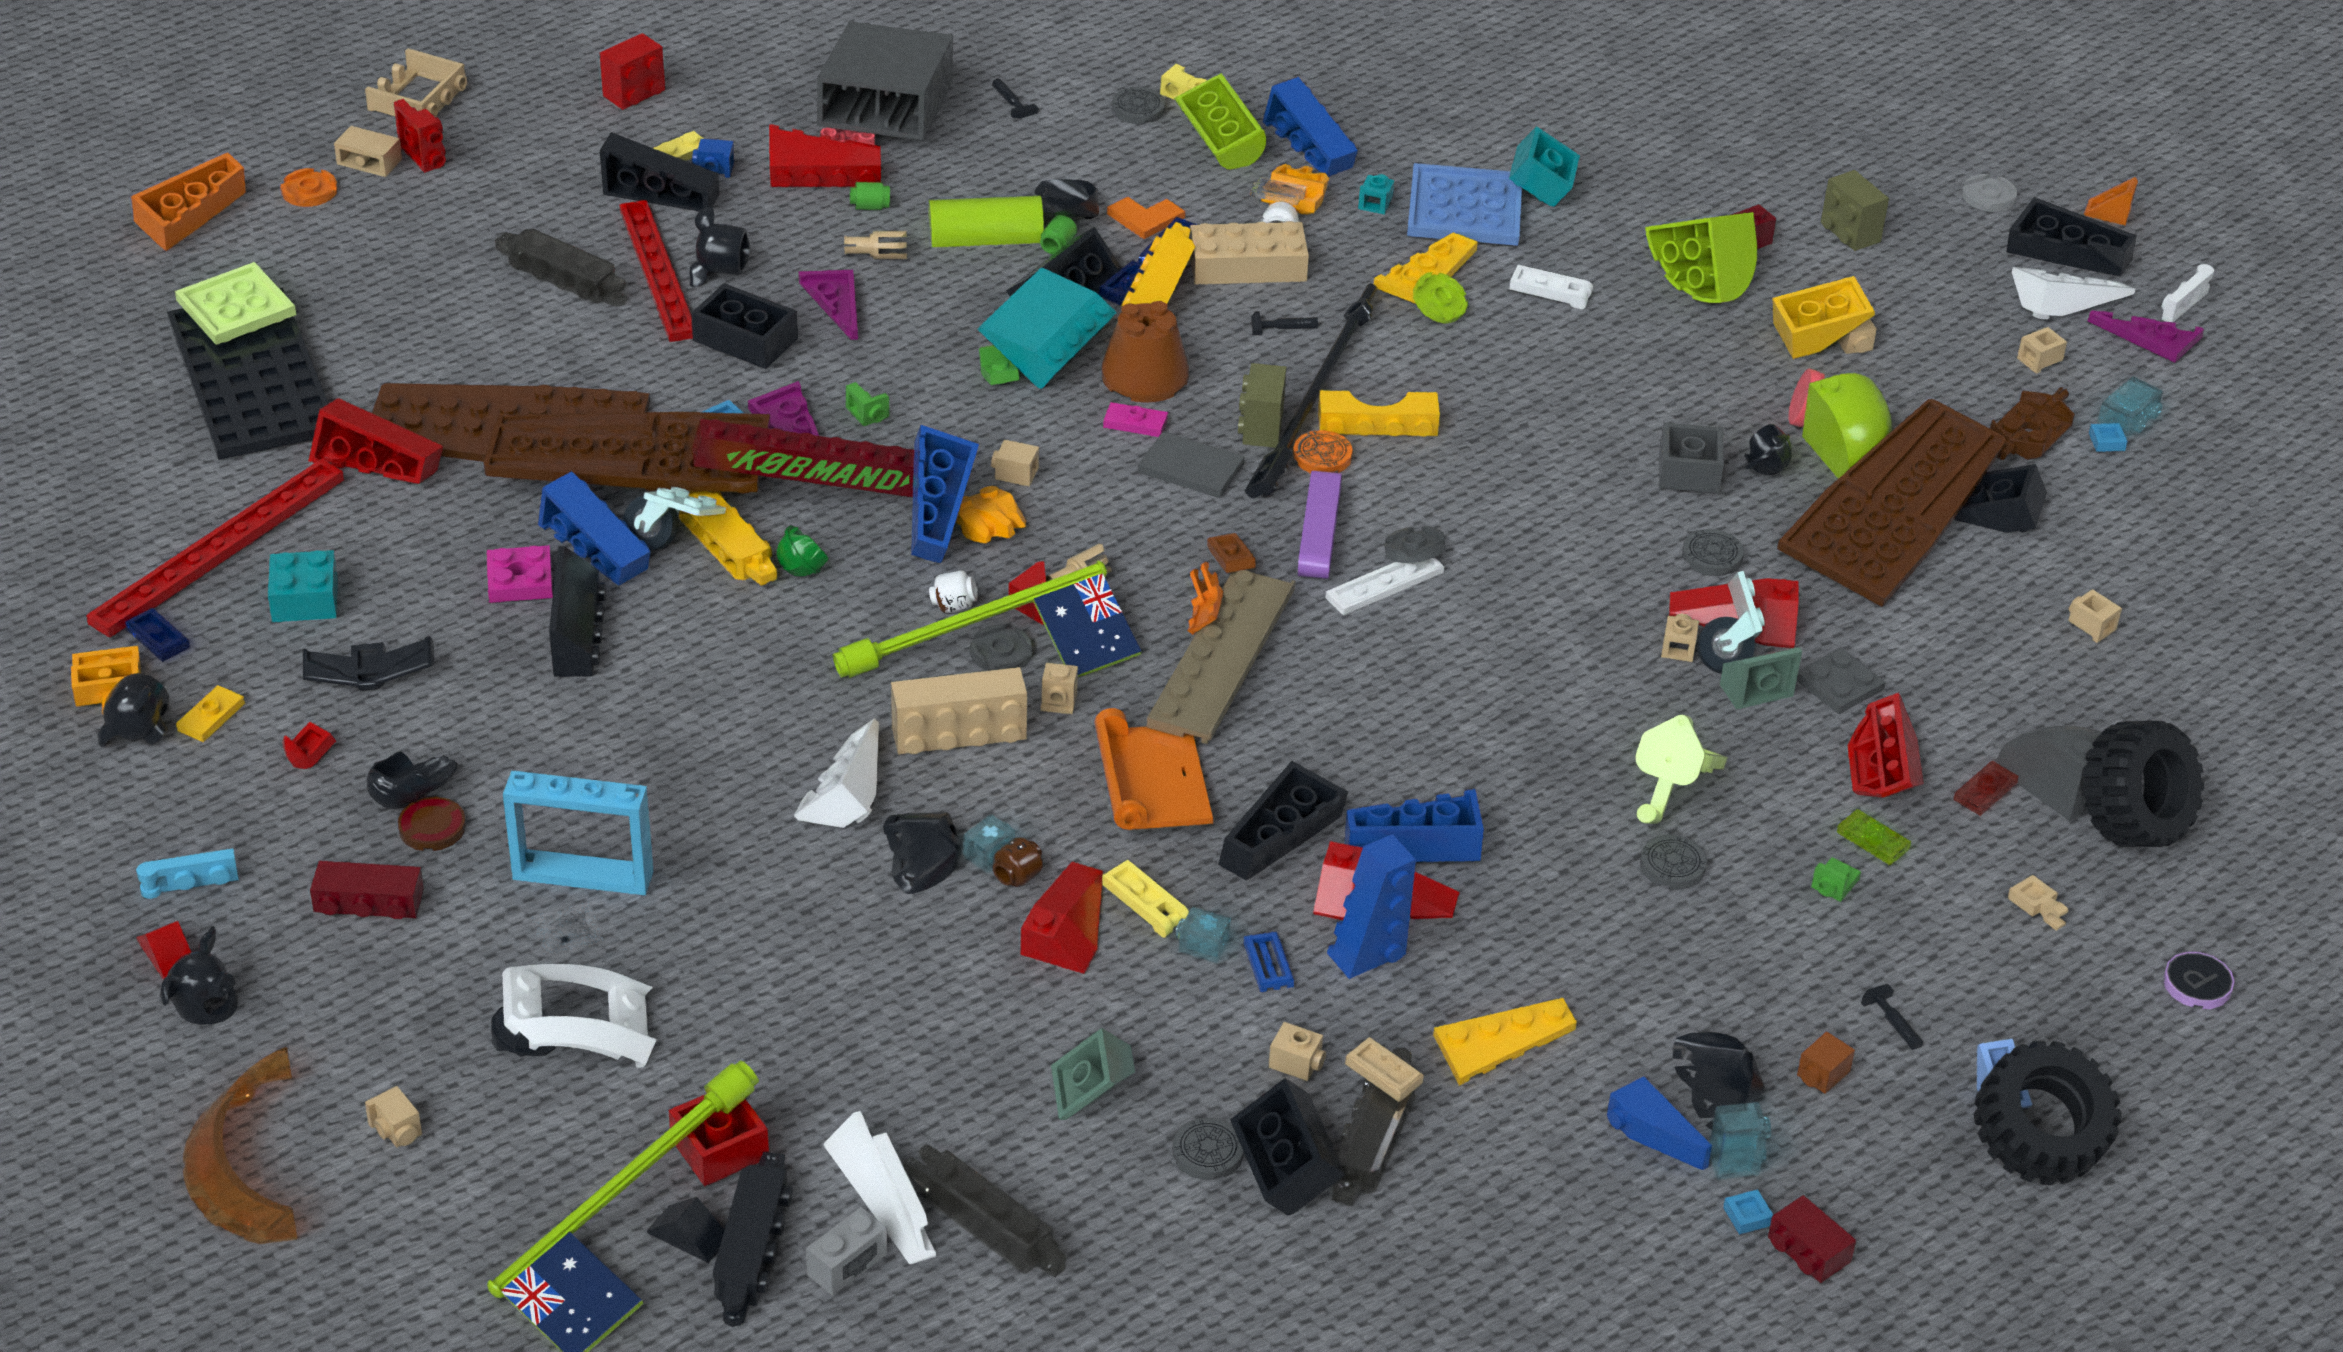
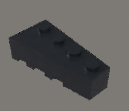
[600,132,720,212]
[1218,761,1348,881]

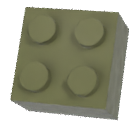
[1821,170,1889,251]
[1238,363,1287,448]

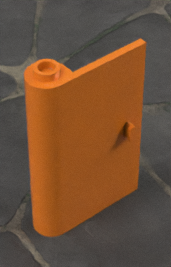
[1094,708,1213,830]

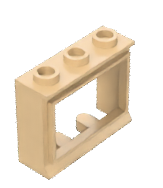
[365,48,467,117]

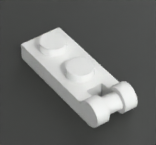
[2162,264,2214,322]
[1509,265,1593,309]

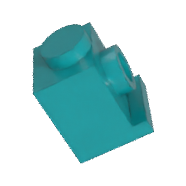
[1358,174,1394,215]

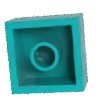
[1509,126,1580,207]
[268,550,338,622]

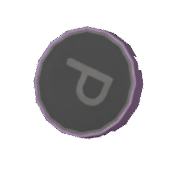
[2164,952,2234,1009]

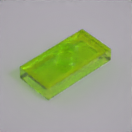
[1837,809,1911,866]

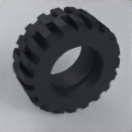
[2081,721,2204,847]
[1974,1040,2122,1185]

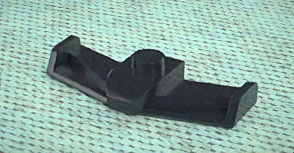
[303,636,434,691]

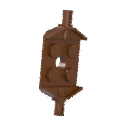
[1990,387,2075,460]

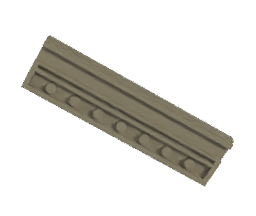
[1147,570,1296,744]

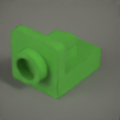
[979,345,1019,385]
[846,382,889,426]
[1811,857,1861,902]

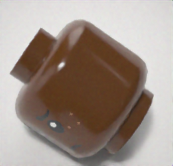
[993,837,1043,887]

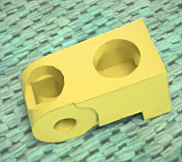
[1160,64,1207,100]

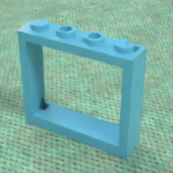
[503,770,654,895]

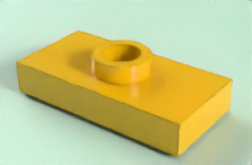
[176,685,245,742]

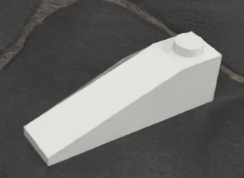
[2012,267,2135,319]
[794,718,879,828]

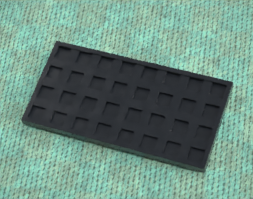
[167,288,329,460]

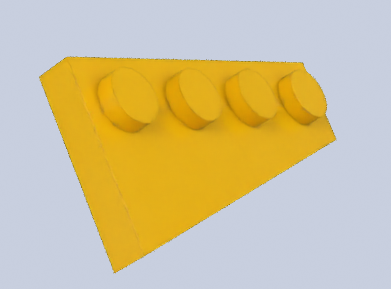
[1374,232,1478,304]
[1433,998,1577,1086]

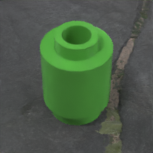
[850,182,890,210]
[1040,215,1077,254]

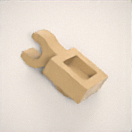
[2008,875,2068,931]

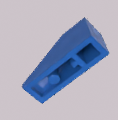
[1607,1076,1712,1170]

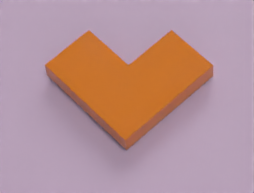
[1107,197,1185,239]

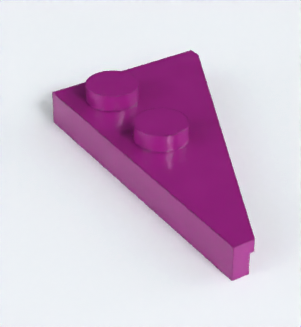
[798,270,858,340]
[2088,310,2204,363]

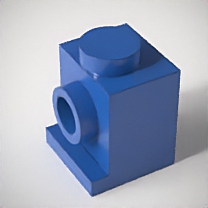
[692,139,735,178]

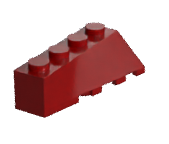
[769,124,881,187]
[308,398,443,484]

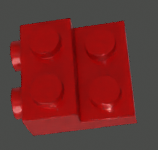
[394,99,446,173]

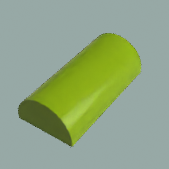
[1174,73,1266,170]
[928,196,1044,247]

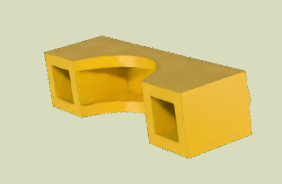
[1318,390,1440,437]

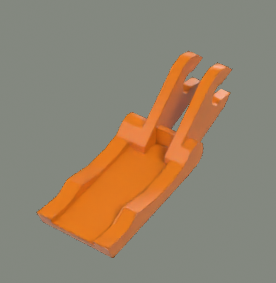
[1187,562,1223,635]

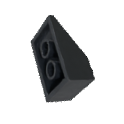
[1954,464,2047,533]

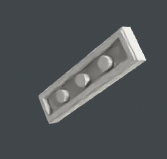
[1325,558,1444,615]

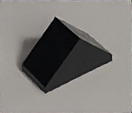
[647,1197,724,1263]

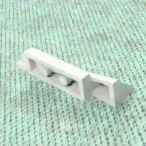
[824,1111,936,1264]

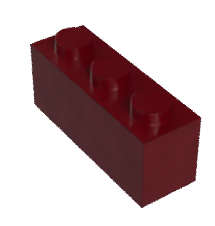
[310,861,424,919]

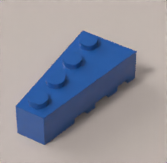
[1262,77,1358,177]
[911,425,979,563]
[538,471,651,586]
[1344,789,1484,862]
[1327,834,1416,979]

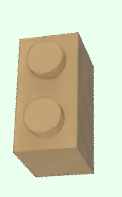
[334,126,402,177]

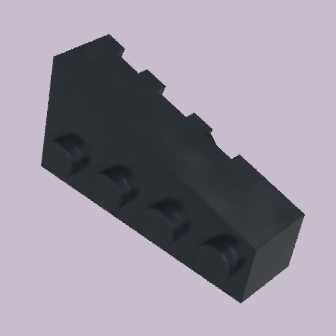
[2006,197,2137,276]

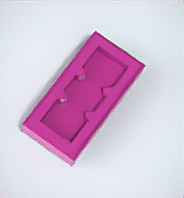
[1103,402,1168,437]

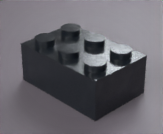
[691,283,798,369]
[1230,1078,1346,1215]

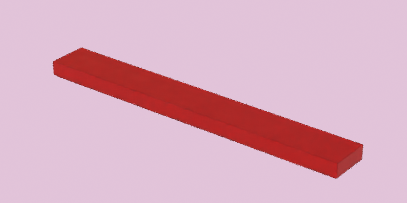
[619,200,693,342]

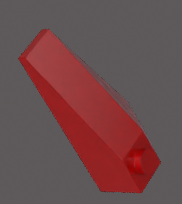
[1313,841,1459,920]
[1020,862,1103,974]

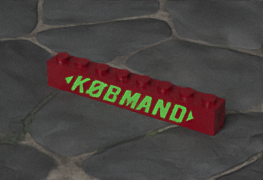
[692,419,914,497]

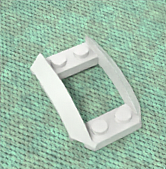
[502,964,657,1068]

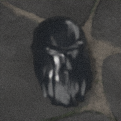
[366,751,458,809]

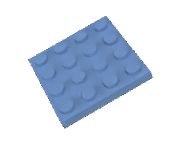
[1407,163,1522,246]

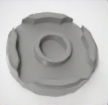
[1962,174,2017,212]

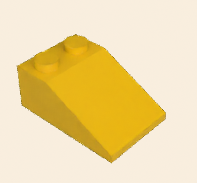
[1772,276,1875,359]

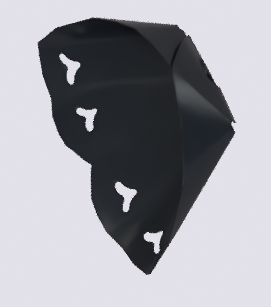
[1034,179,1099,219]
[883,812,961,894]
[1673,1032,1765,1131]

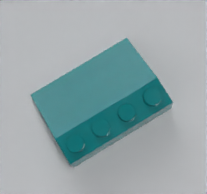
[977,267,1117,389]

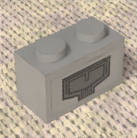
[806,1207,887,1296]

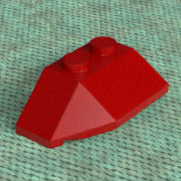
[1847,692,1924,798]

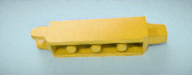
[1121,222,1195,306]
[679,491,777,586]

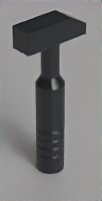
[992,78,1038,118]
[1251,311,1318,336]
[1861,984,1923,1050]

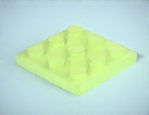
[175,262,296,345]

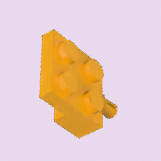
[71,646,141,714]

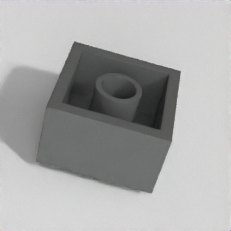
[1659,423,1724,493]

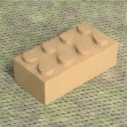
[1190,221,1309,284]
[891,667,1027,754]

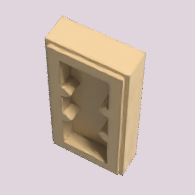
[1345,1037,1424,1102]

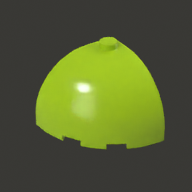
[1645,212,1757,303]
[1802,373,1893,478]

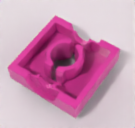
[487,545,553,603]

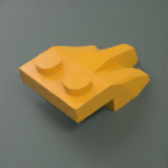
[1261,164,1330,214]
[955,486,1026,544]

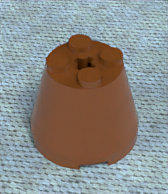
[1102,301,1189,403]

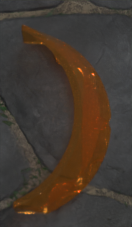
[183,1047,298,1244]

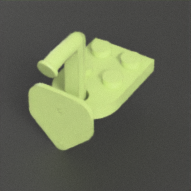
[1636,715,1728,824]

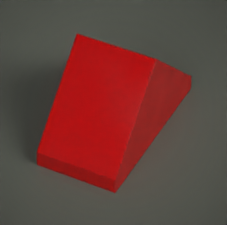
[1008,561,1046,625]
[136,921,192,980]

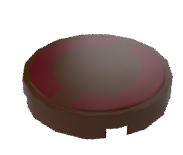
[398,797,466,851]

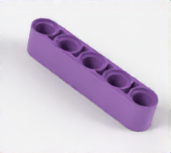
[1298,471,1342,579]

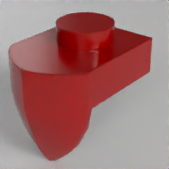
[282,722,336,769]

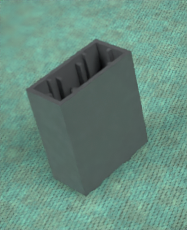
[817,21,953,140]

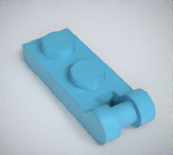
[136,848,239,899]

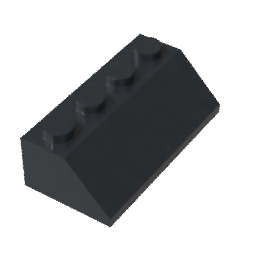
[1006,227,1126,297]
[549,546,606,677]

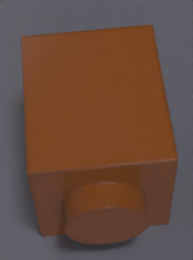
[1797,1031,1855,1094]

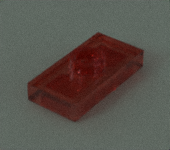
[1953,761,2019,816]

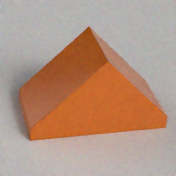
[2084,177,2138,226]

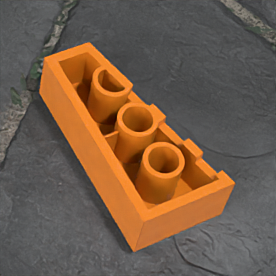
[131,152,246,251]

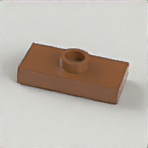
[1207,533,1256,573]

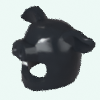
[689,206,750,287]
[97,673,170,747]
[160,926,238,1025]

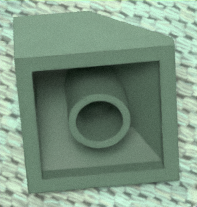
[1720,647,1802,710]
[1051,1028,1135,1120]

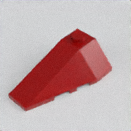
[1669,578,1799,648]

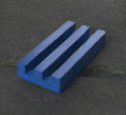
[1243,932,1294,992]

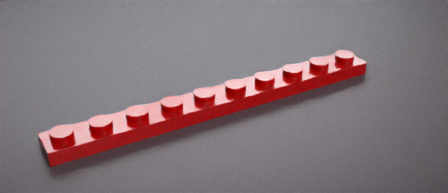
[86,459,344,638]

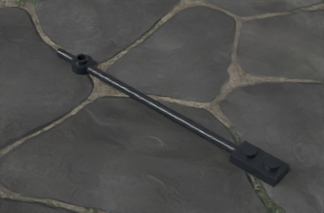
[1245,283,1377,498]

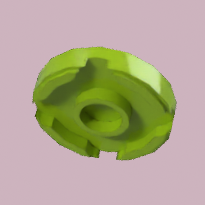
[1413,272,1468,324]

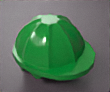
[777,525,829,577]

